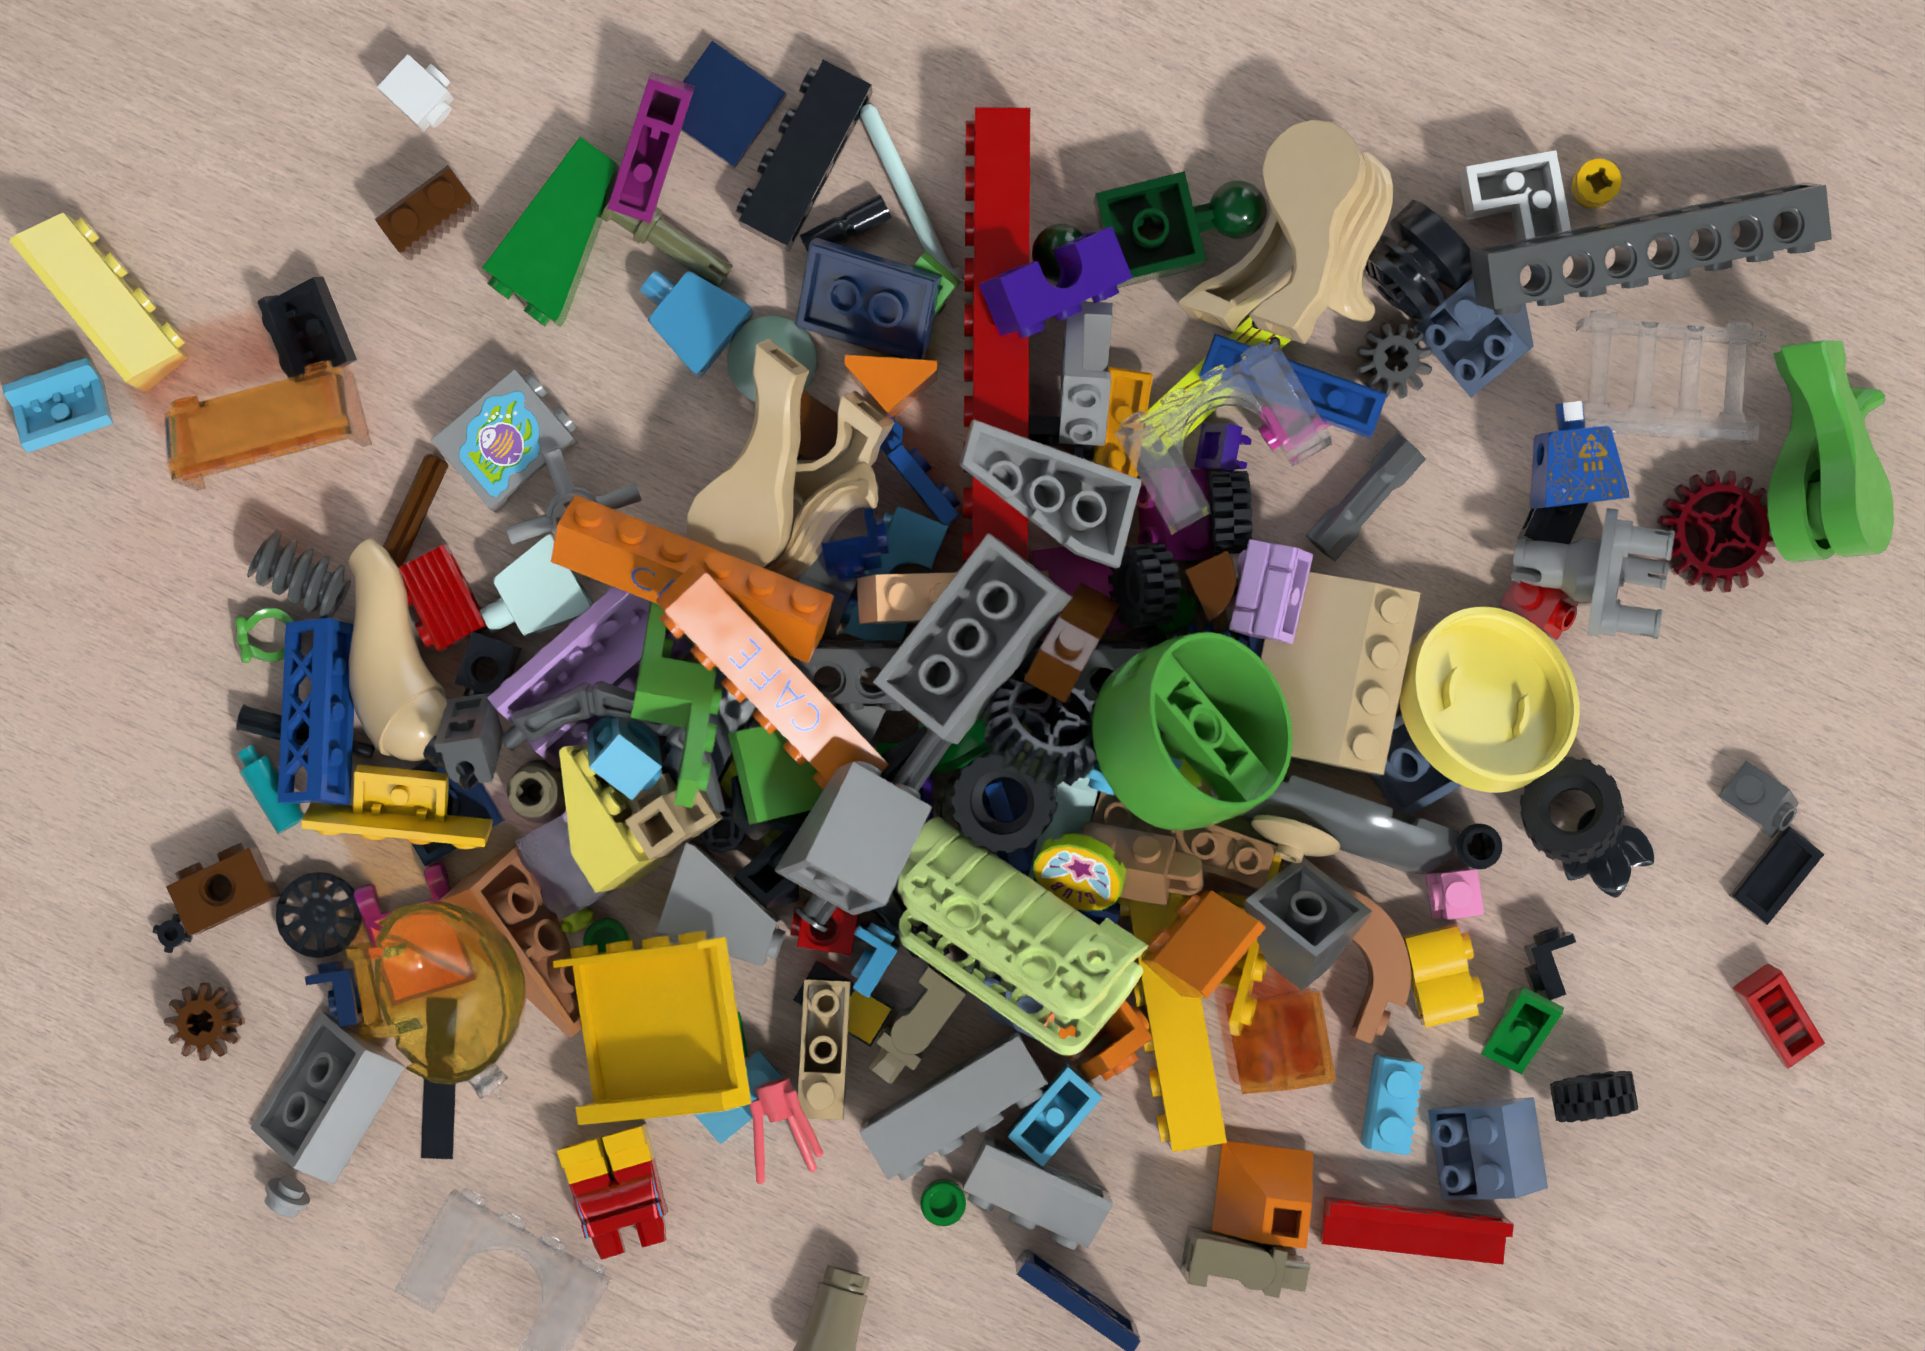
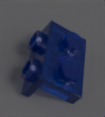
[821,507,889,581]

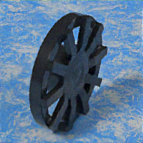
[276,872,362,958]

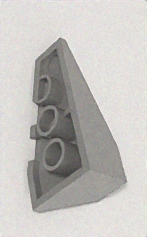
[959,420,1142,568]

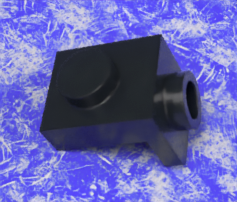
[1524,927,1576,1000]

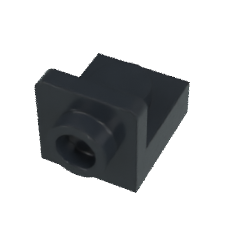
[1028,416,1093,459]

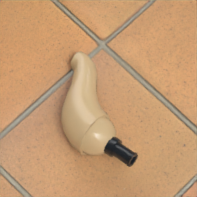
[349,538,479,791]

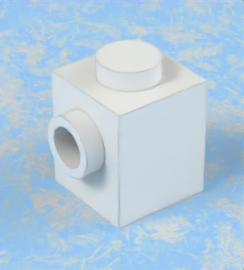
[377,54,454,132]

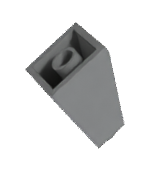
[775,761,932,915]
[656,841,786,967]

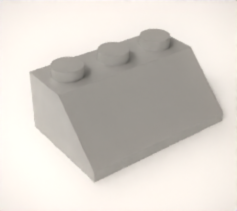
[250,1011,405,1185]
[963,1135,1113,1250]

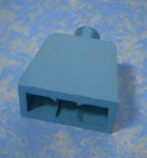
[640,270,754,380]

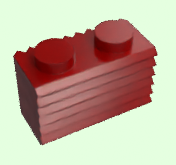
[398,544,488,652]

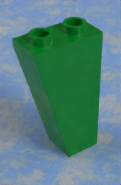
[482,136,620,327]

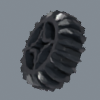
[982,671,1099,788]

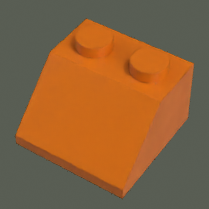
[1141,890,1266,998]

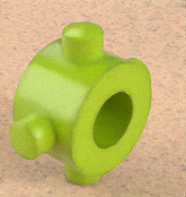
[561,905,595,935]

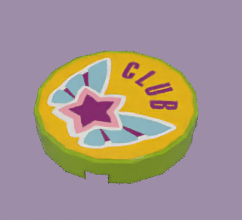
[1034,833,1126,911]

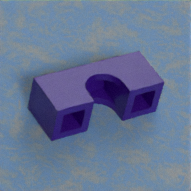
[979,226,1132,339]

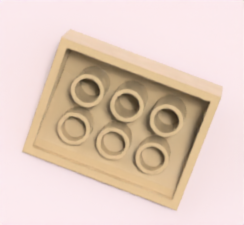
[1260,572,1421,775]

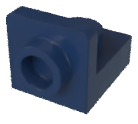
[305,960,366,1027]

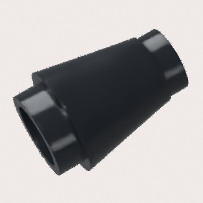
[1457,823,1502,869]

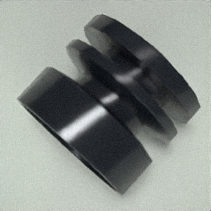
[1364,200,1472,323]

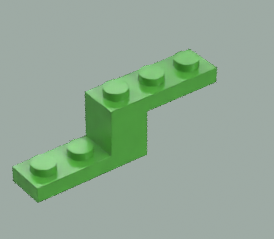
[631,602,723,808]

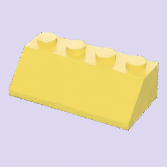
[9,213,188,392]

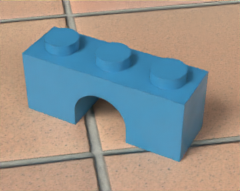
[840,506,948,640]

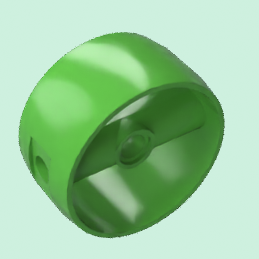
[1092,632,1293,830]

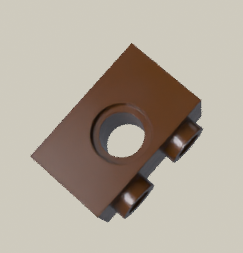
[166,843,281,936]

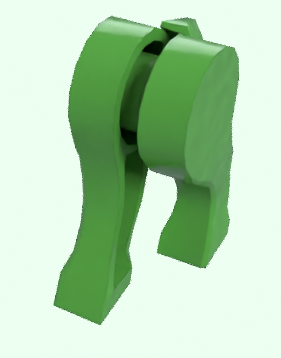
[1768,340,1894,563]

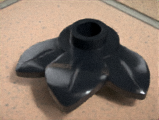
[1562,808,1654,898]

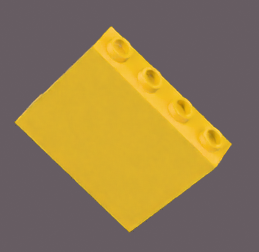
[553,930,751,1125]

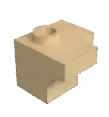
[625,773,723,860]

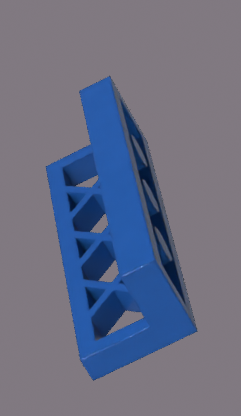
[277,618,354,806]

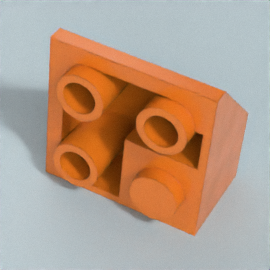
[1211,1140,1313,1249]

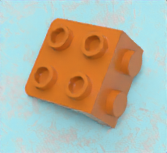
[1077,996,1153,1081]

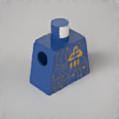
[1530,401,1630,509]

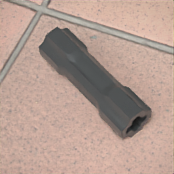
[1305,433,1426,562]

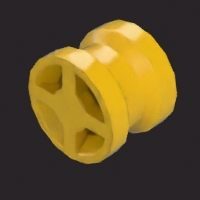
[1571,158,1622,209]

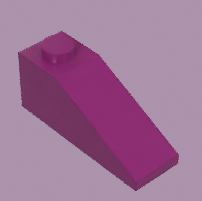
[607,72,695,223]

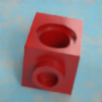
[790,900,859,956]

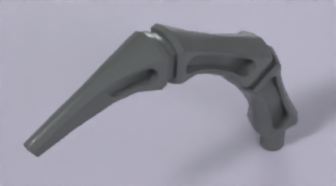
[500,681,725,812]

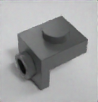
[1719,761,1799,838]

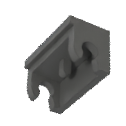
[434,692,504,783]

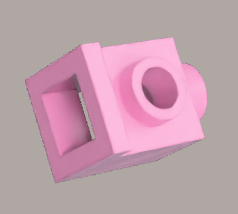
[1425,867,1484,920]

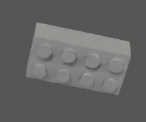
[873,534,1072,745]
[859,1030,1047,1181]

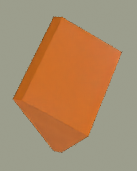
[844,355,938,418]

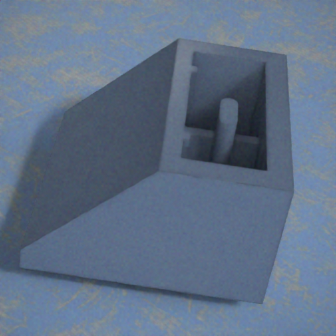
[1428,1097,1548,1200]

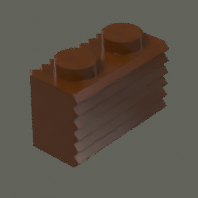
[374,165,479,260]

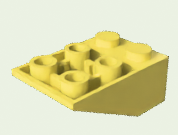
[559,745,672,893]

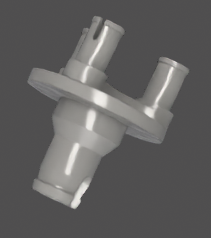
[1511,508,1675,639]

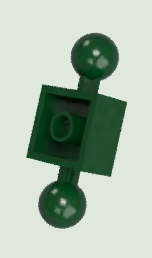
[1032,171,1267,288]

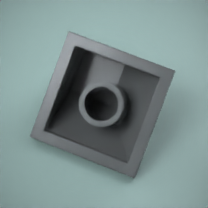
[1243,857,1372,991]

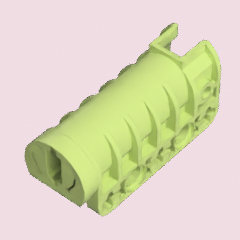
[898,817,1148,1055]

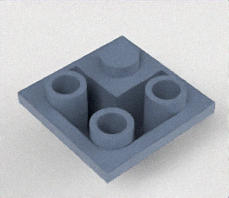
[1413,278,1534,397]

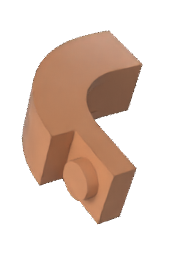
[1340,885,1411,1044]

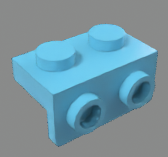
[2,358,113,453]

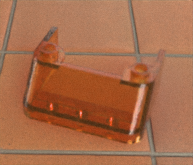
[164,361,372,491]

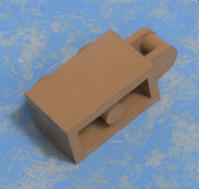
[1081,821,1204,906]

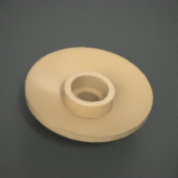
[1251,815,1341,863]

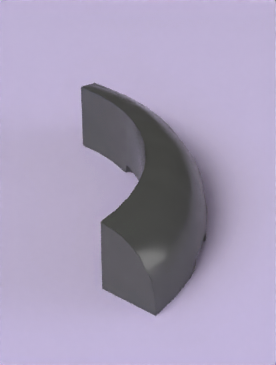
[1210,774,1460,874]

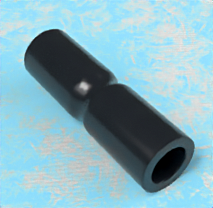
[799,194,892,252]

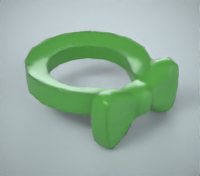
[235,608,294,663]

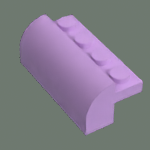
[488,586,692,770]

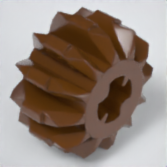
[164,982,245,1061]

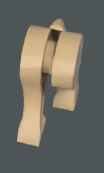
[1178,120,1393,344]
[687,338,894,580]

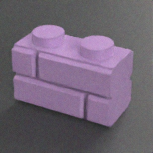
[1227,539,1313,644]

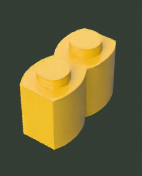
[1402,924,1484,1028]

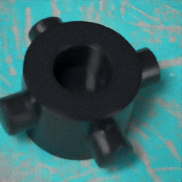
[153,913,193,953]

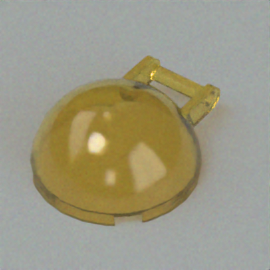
[345,901,526,1085]

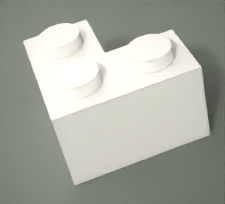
[1459,150,1571,241]

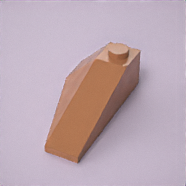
[438,839,582,1038]

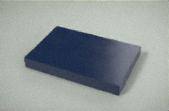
[795,238,942,360]
[1015,1249,1141,1351]

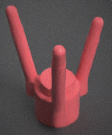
[749,1077,823,1185]

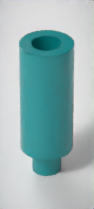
[237,745,305,834]

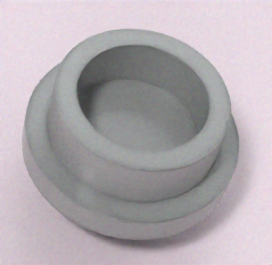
[264,1176,310,1217]

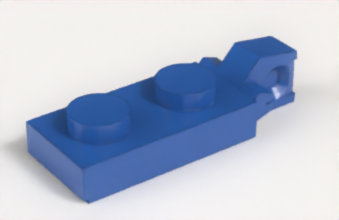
[880,417,961,527]

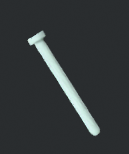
[860,104,965,281]

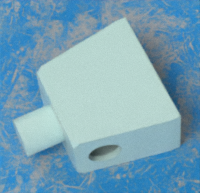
[479,534,593,637]

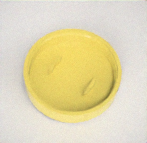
[1399,607,1580,793]

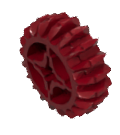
[1657,470,1776,593]

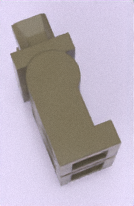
[869,964,967,1084]
[1180,1226,1310,1298]

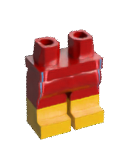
[557,1123,669,1260]

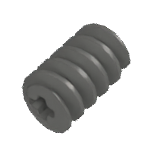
[247,530,351,618]

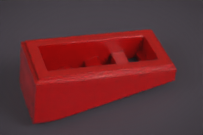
[1733,964,1825,1069]

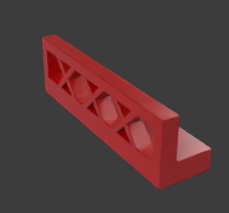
[1320,1196,1514,1265]

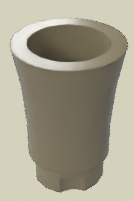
[507,760,566,823]
[793,1265,870,1351]

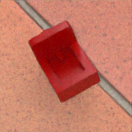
[1498,581,1579,640]

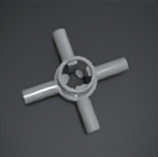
[506,447,642,581]

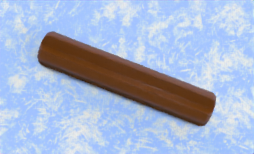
[383,454,448,567]

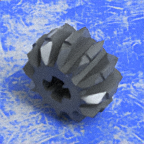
[1355,322,1432,399]

